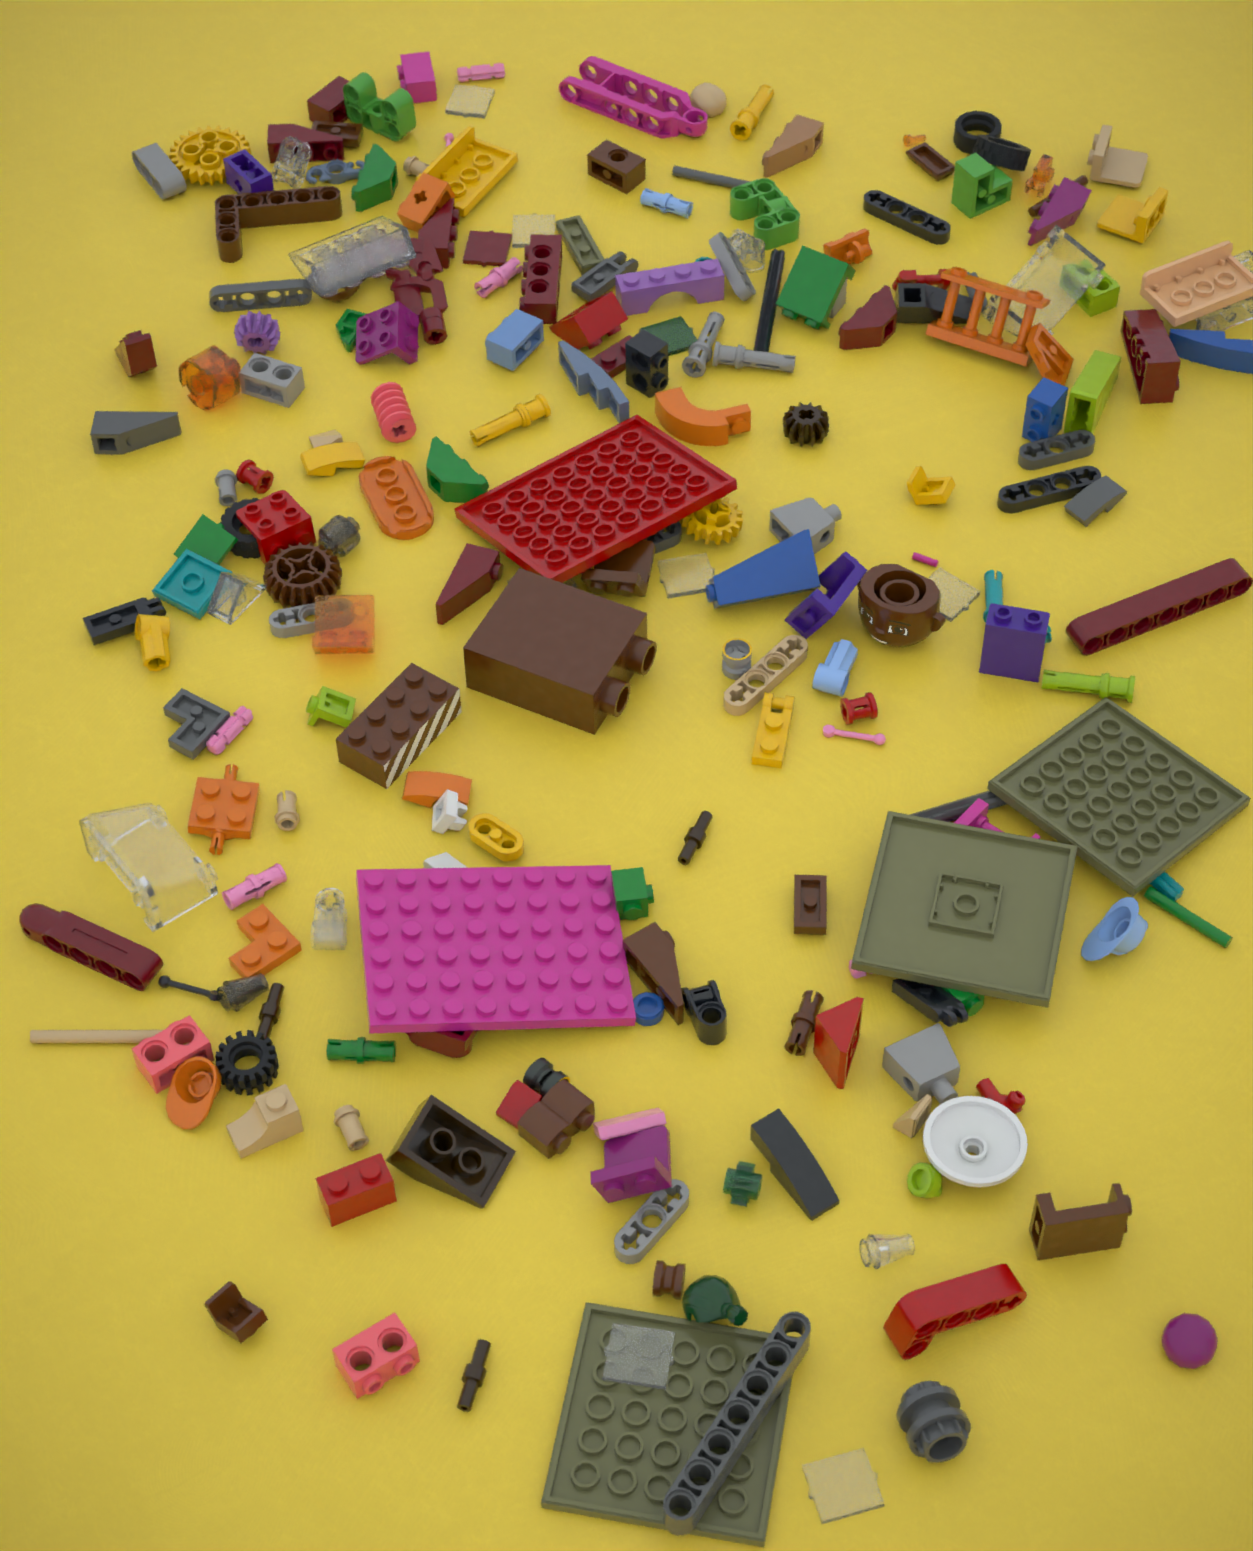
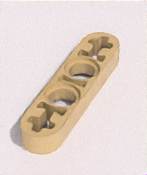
[724,635,808,716]

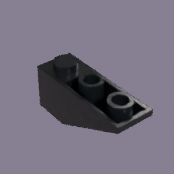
[894,283,973,324]

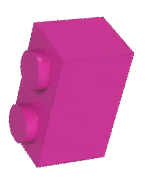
[397,51,437,103]

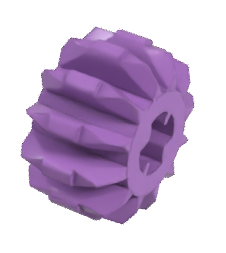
[234,311,281,355]

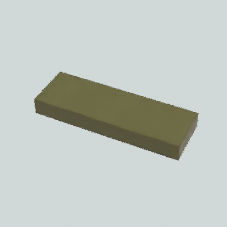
[556,215,604,275]

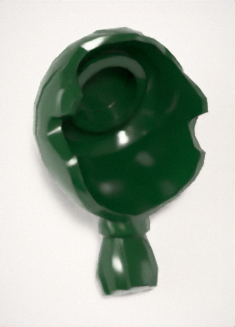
[682,1275,748,1326]

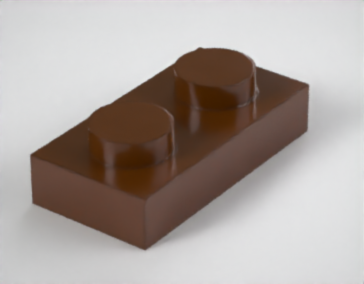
[311,121,363,148]
[794,875,827,935]

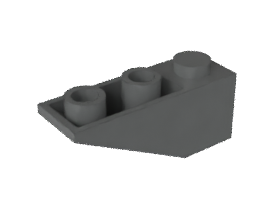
[90,411,181,455]

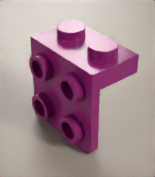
[355,301,419,365]
[590,1126,672,1203]

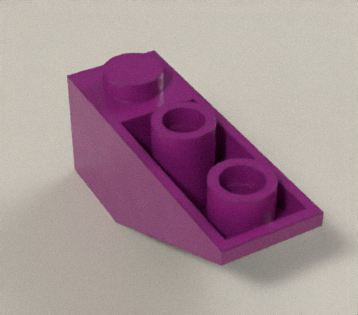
[1027,177,1092,246]

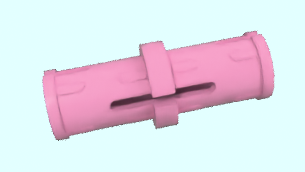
[474,257,523,298]
[222,863,287,910]

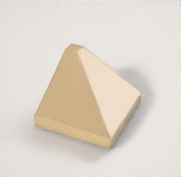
[309,429,343,448]
[893,1094,932,1138]

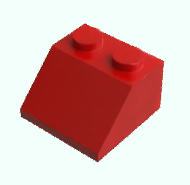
[549,291,628,350]

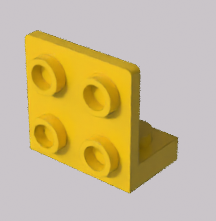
[1097,187,1169,243]

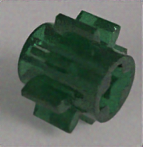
[723,1161,763,1207]

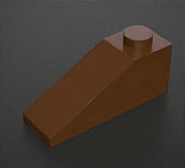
[623,922,684,1025]

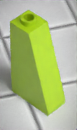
[1063,350,1121,434]

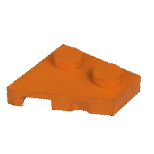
[1025,323,1074,386]

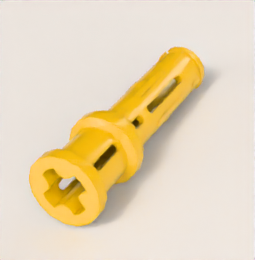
[730,84,774,140]
[469,393,551,447]

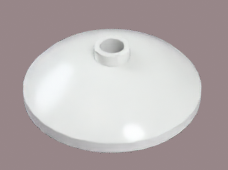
[923,1096,1027,1187]

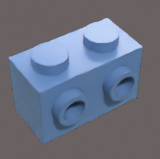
[485,309,544,371]

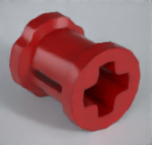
[236,459,274,494]
[840,692,878,725]

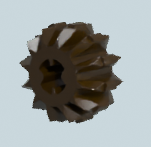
[783,402,829,447]

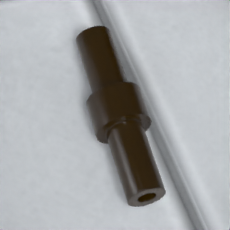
[678,811,713,865]
[256,983,284,1039]
[457,1339,491,1412]

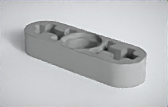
[709,232,756,301]
[269,598,355,638]
[614,1179,689,1264]

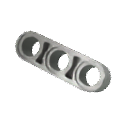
[132,143,187,200]

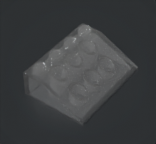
[288,216,417,297]

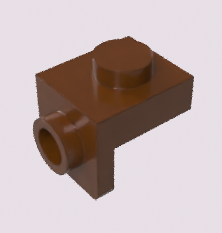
[204,1281,268,1343]

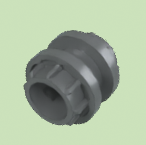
[896,1381,971,1463]

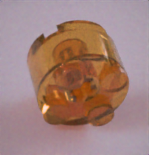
[178,345,241,410]

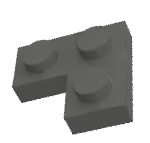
[163,688,230,760]

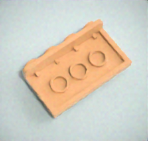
[1140,240,1253,327]

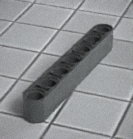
[663,1312,811,1536]

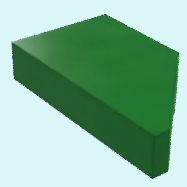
[336,309,366,353]

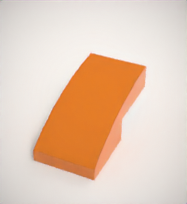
[402,771,472,808]

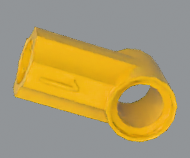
[135,614,170,671]

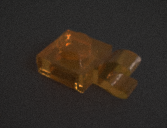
[1025,154,1054,197]

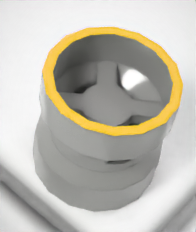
[722,638,752,680]

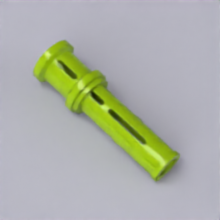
[1042,669,1135,703]

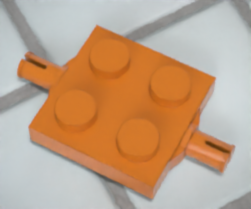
[188,764,260,855]

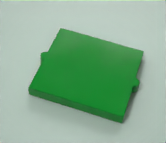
[174,514,238,565]

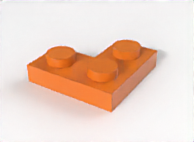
[229,904,302,985]

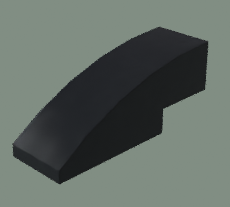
[750,1108,839,1221]

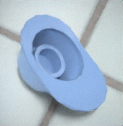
[1081,897,1148,961]

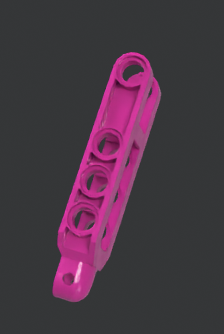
[558,56,708,139]

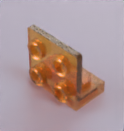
[312,595,375,655]

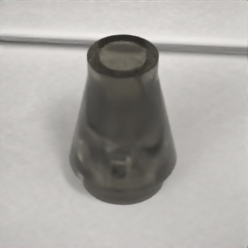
[217,973,269,1012]

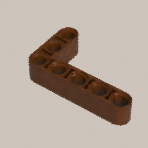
[215,186,343,263]

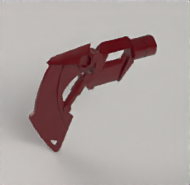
[335,236,448,345]

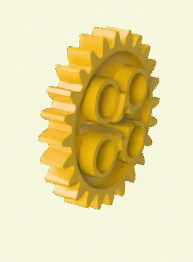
[169,125,251,186]

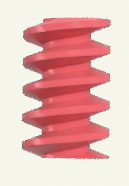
[371,382,416,443]

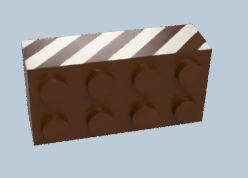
[336,663,462,789]

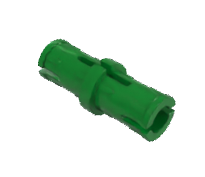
[327,1037,396,1064]

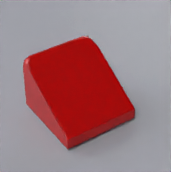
[496,1080,543,1129]

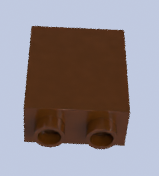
[463,568,657,735]

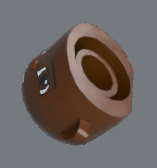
[857,564,945,647]

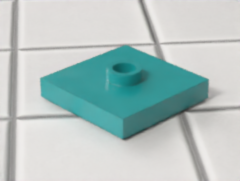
[152,549,234,619]

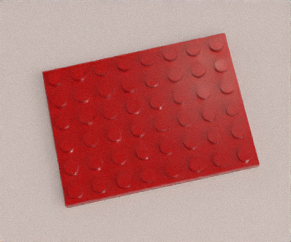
[454,415,738,583]

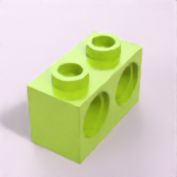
[1060,256,1120,317]

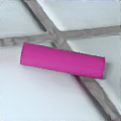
[912,552,939,567]

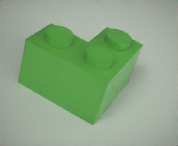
[951,153,1013,219]

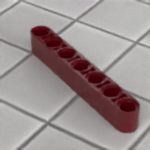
[1065,558,1253,655]

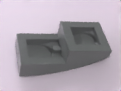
[1064,476,1127,527]

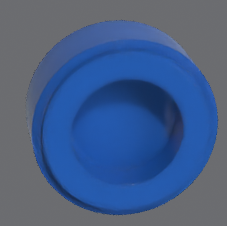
[633,992,664,1026]

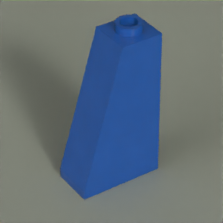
[706,529,821,609]

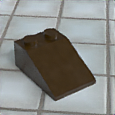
[385,1095,516,1209]

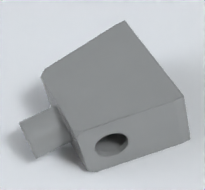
[769,498,842,554]
[882,1023,960,1104]

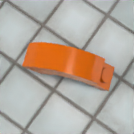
[655,387,751,446]

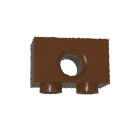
[587,139,646,194]

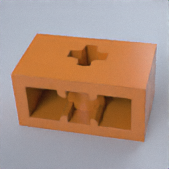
[397,172,455,233]

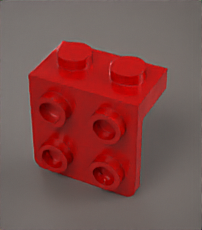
[236,490,317,564]

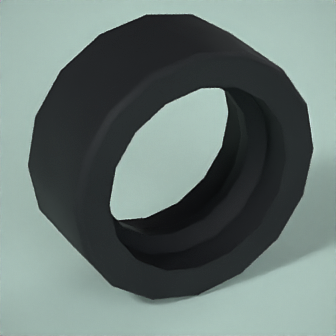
[953,111,1002,155]

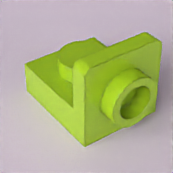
[306,686,356,728]

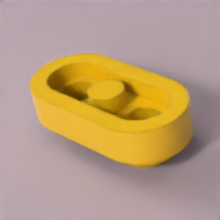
[468,813,524,861]

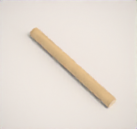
[30,1030,163,1043]

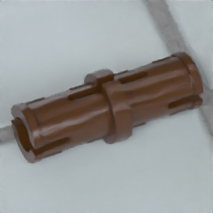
[785,990,824,1056]

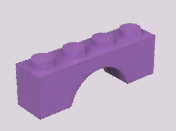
[615,259,724,316]

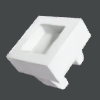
[432,789,468,834]

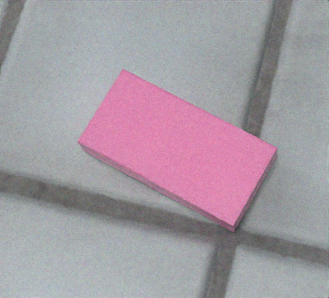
[593,1107,667,1140]

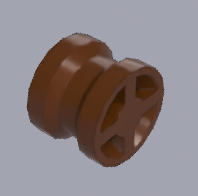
[652,1260,686,1300]

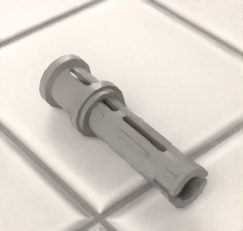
[682,312,724,377]
[713,341,796,373]

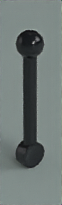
[158,975,222,1001]

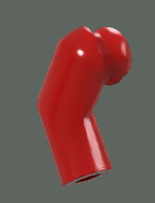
[976,1078,1026,1114]

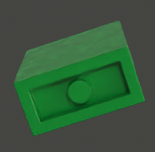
[776,245,856,330]

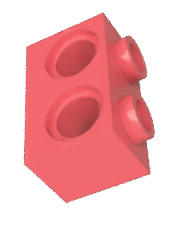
[131,1015,214,1094]
[332,1313,420,1399]

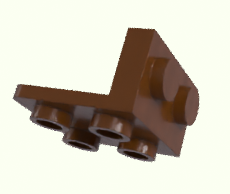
[581,540,656,597]

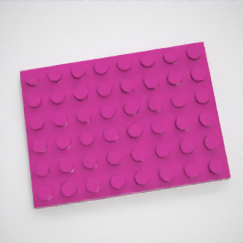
[356,865,636,1034]

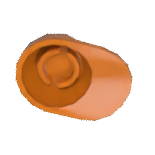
[166,1057,222,1129]

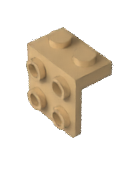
[1087,124,1148,188]

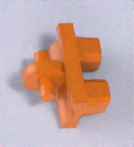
[823,228,872,264]

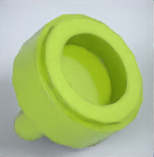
[907,1163,942,1198]

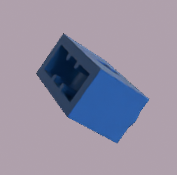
[1022,377,1068,442]

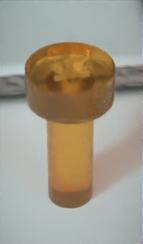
[903,134,926,147]

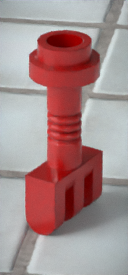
[892,269,951,291]

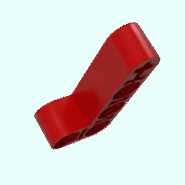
[883,1263,1027,1360]

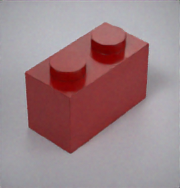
[316,1153,397,1227]

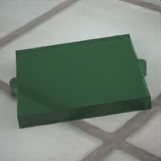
[639,316,697,356]

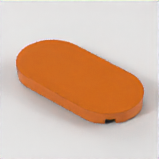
[359,456,434,540]

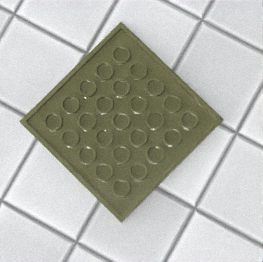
[987,697,1251,896]
[541,1302,798,1547]

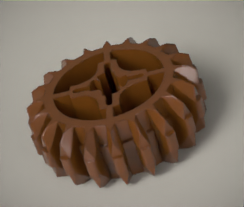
[263,541,342,608]

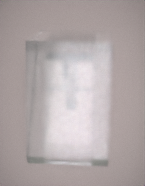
[207,572,266,625]

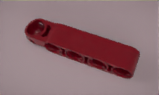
[19,903,164,991]

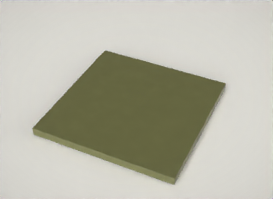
[851,811,1078,1008]

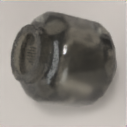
[318,515,361,557]

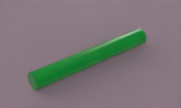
[1144,886,1233,948]

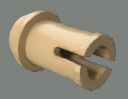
[403,156,429,176]
[275,790,300,831]
[334,1105,369,1151]

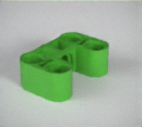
[343,72,416,141]
[730,178,800,250]

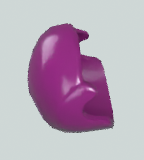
[1162,1313,1218,1369]

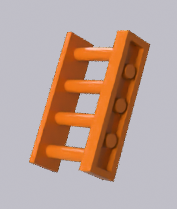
[925,267,1050,366]

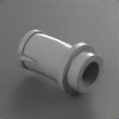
[215,469,237,507]

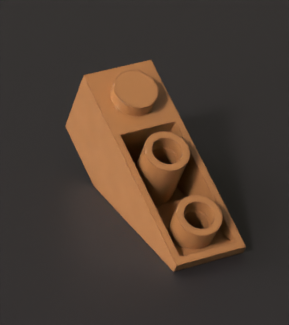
[762,114,824,178]

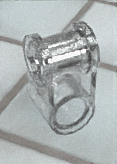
[271,137,312,189]
[728,229,765,273]
[311,888,348,950]

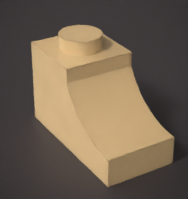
[226,1084,303,1159]

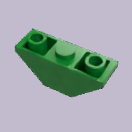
[351,144,398,212]
[426,436,489,503]

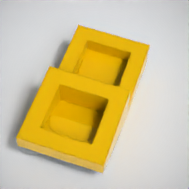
[300,442,365,476]

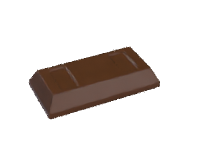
[906,142,955,181]

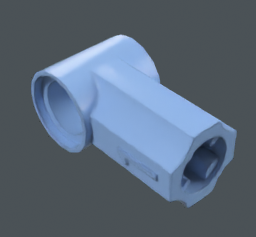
[812,639,858,697]

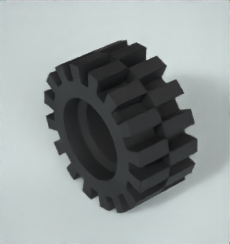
[215,1030,279,1096]

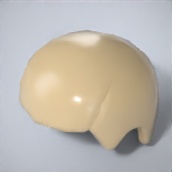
[689,83,727,118]

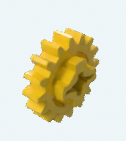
[681,497,743,545]

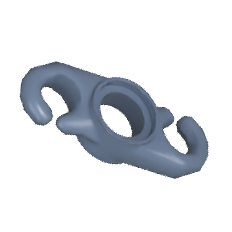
[305,160,364,184]

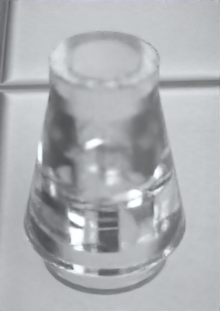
[859,1234,915,1269]

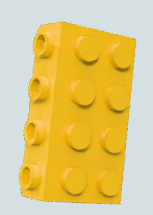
[415,126,518,217]

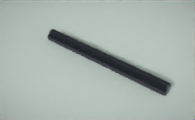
[753,249,785,352]

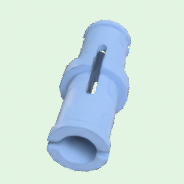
[640,188,693,218]

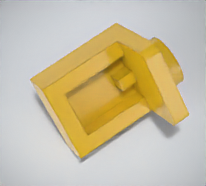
[907,466,956,505]

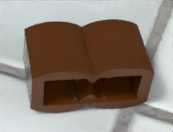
[517,1079,595,1159]

